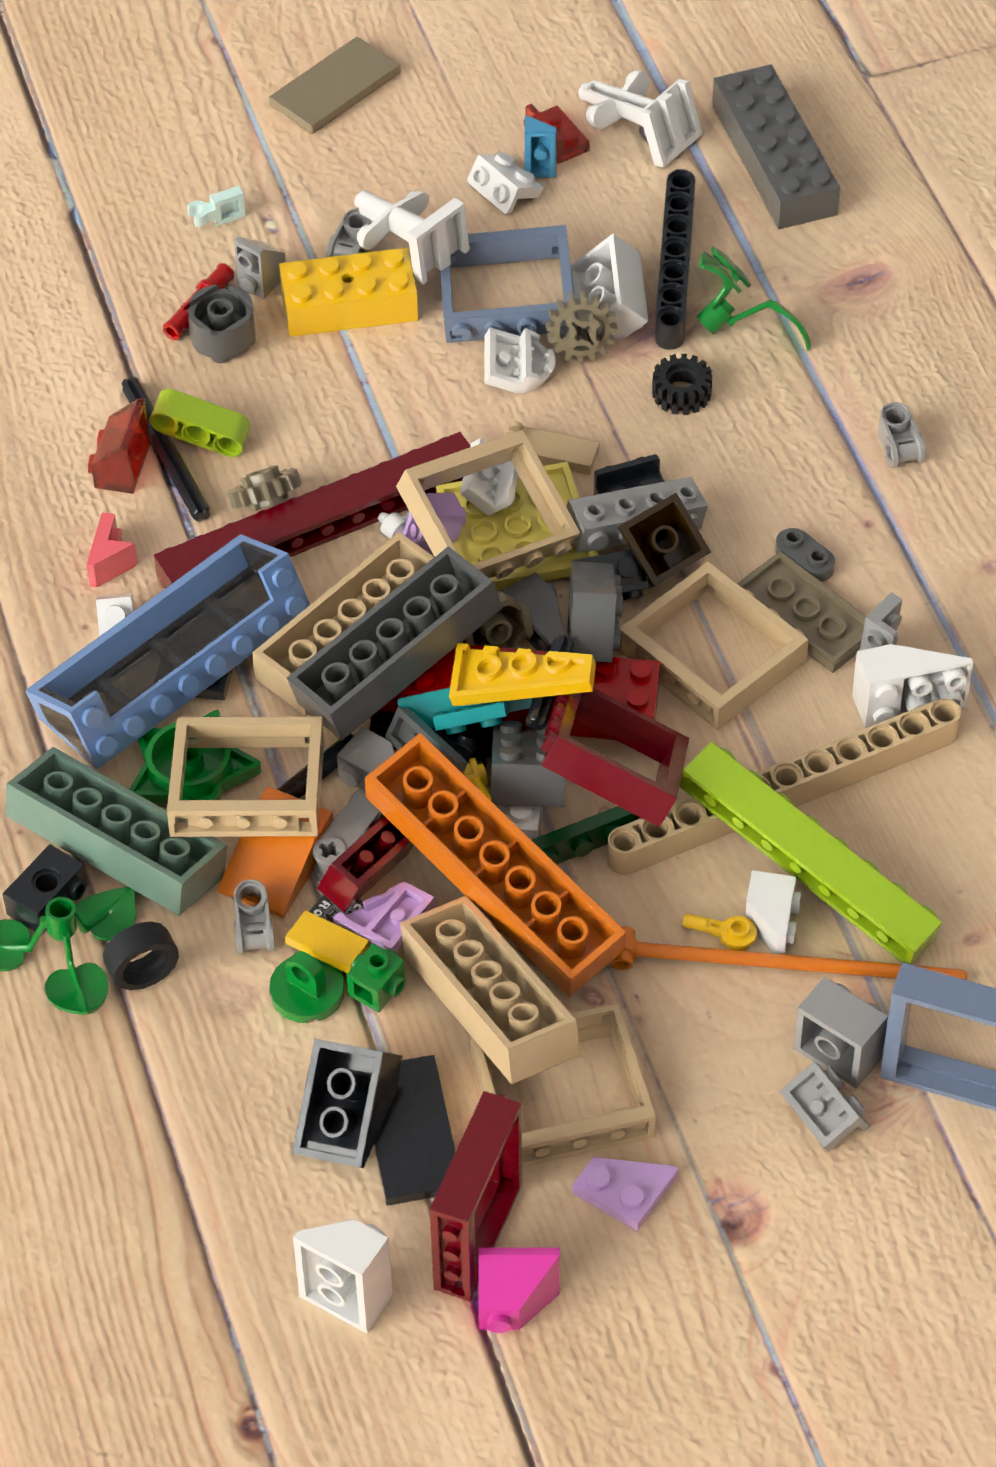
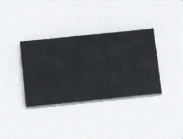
[374,1055,456,1206]

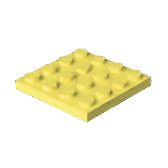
[436,462,598,590]

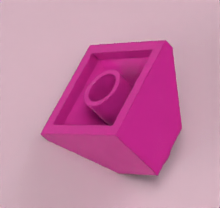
[479,1247,560,1333]

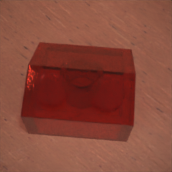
[88,398,151,494]

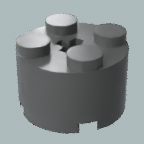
[188,285,256,363]

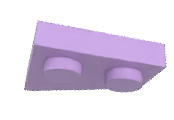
[333,881,436,953]
[572,1157,679,1231]

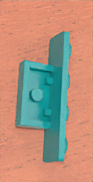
[397,687,533,735]

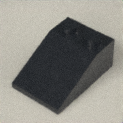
[292,1039,403,1168]

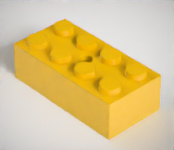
[279,247,418,337]

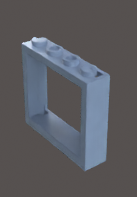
[440,225,576,343]
[880,962,996,1111]

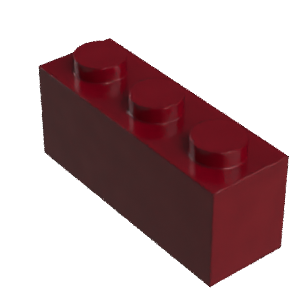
[317,816,414,912]

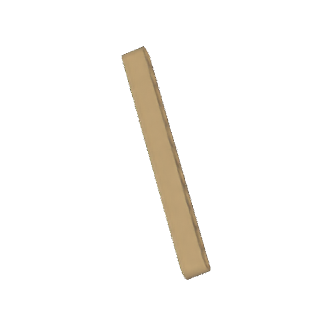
[608,698,961,875]

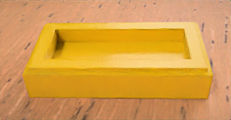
[285,910,369,974]

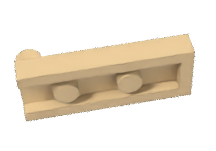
[506,421,599,475]

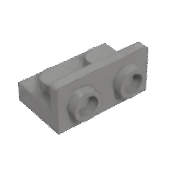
[859,592,903,651]
[779,1061,870,1151]

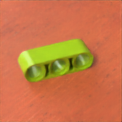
[150,389,251,457]

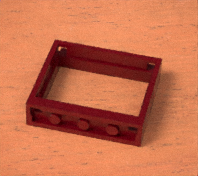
[540,688,689,827]
[430,1091,522,1302]

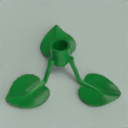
[696,246,811,351]
[0,887,136,1015]

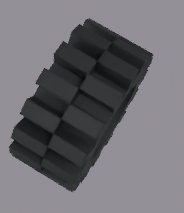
[652,353,712,415]

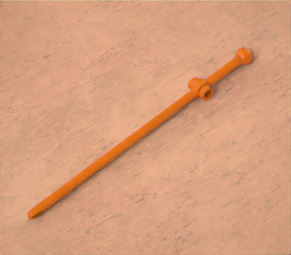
[518,926,968,980]

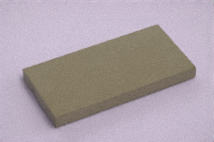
[269,36,400,134]
[737,551,866,673]

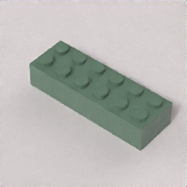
[5,747,227,916]

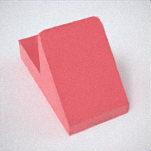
[87,512,137,587]

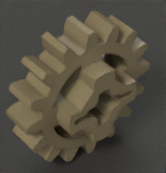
[545,291,618,363]
[227,465,302,511]

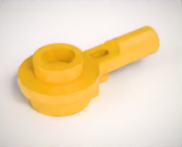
[463,758,491,801]
[682,913,757,951]

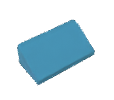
[525,116,556,178]

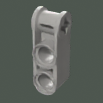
[313,789,384,881]

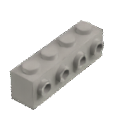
[566,477,708,553]

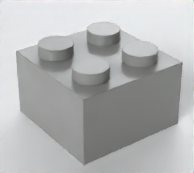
[794,977,888,1089]

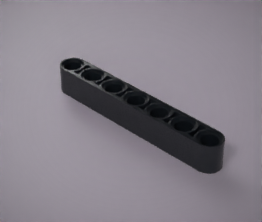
[655,169,695,350]

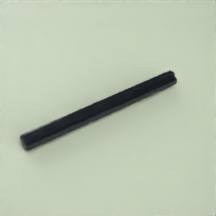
[122,376,211,522]

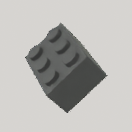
[567,561,623,663]
[491,720,565,807]

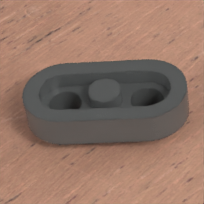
[775,528,835,582]

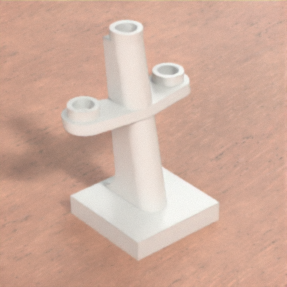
[579,70,703,167]
[354,190,470,285]

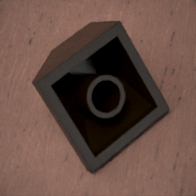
[618,493,711,587]

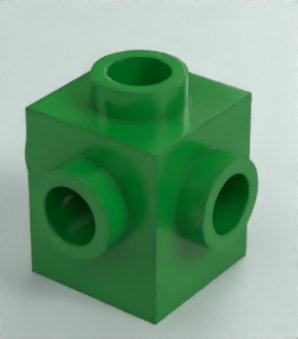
[347,943,406,1013]

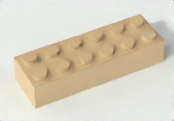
[252,532,434,716]
[400,896,580,1084]

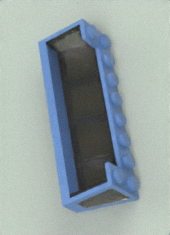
[25,534,310,769]

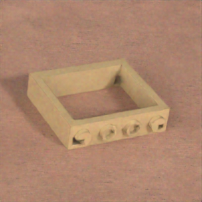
[396,429,580,579]
[619,562,809,731]
[167,716,324,837]
[470,1003,656,1167]

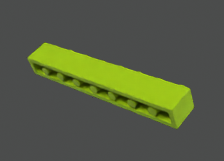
[679,741,942,965]

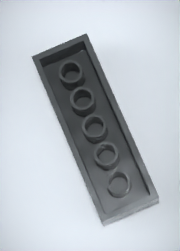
[712,64,840,229]
[287,546,503,741]

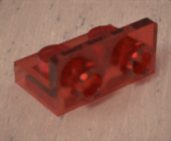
[523,103,590,164]

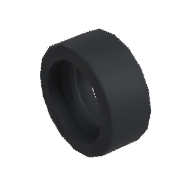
[103,921,179,991]

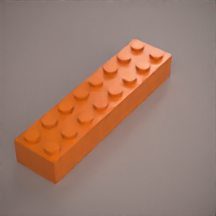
[365,733,626,998]

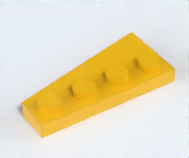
[449,643,596,706]

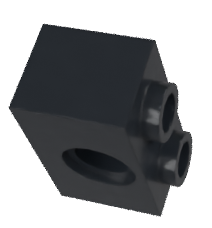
[2,844,88,934]

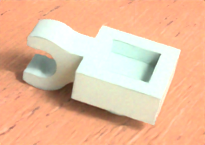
[187,185,246,227]

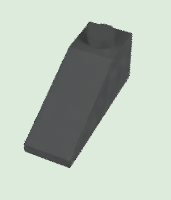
[502,572,565,651]

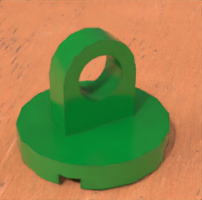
[269,951,344,1023]

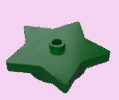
[129,710,262,804]

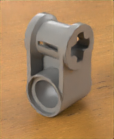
[326,208,372,257]
[878,402,926,468]
[234,879,275,955]

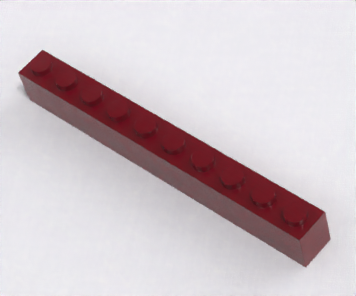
[154,432,470,589]

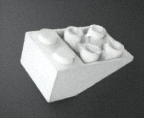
[852,644,973,728]

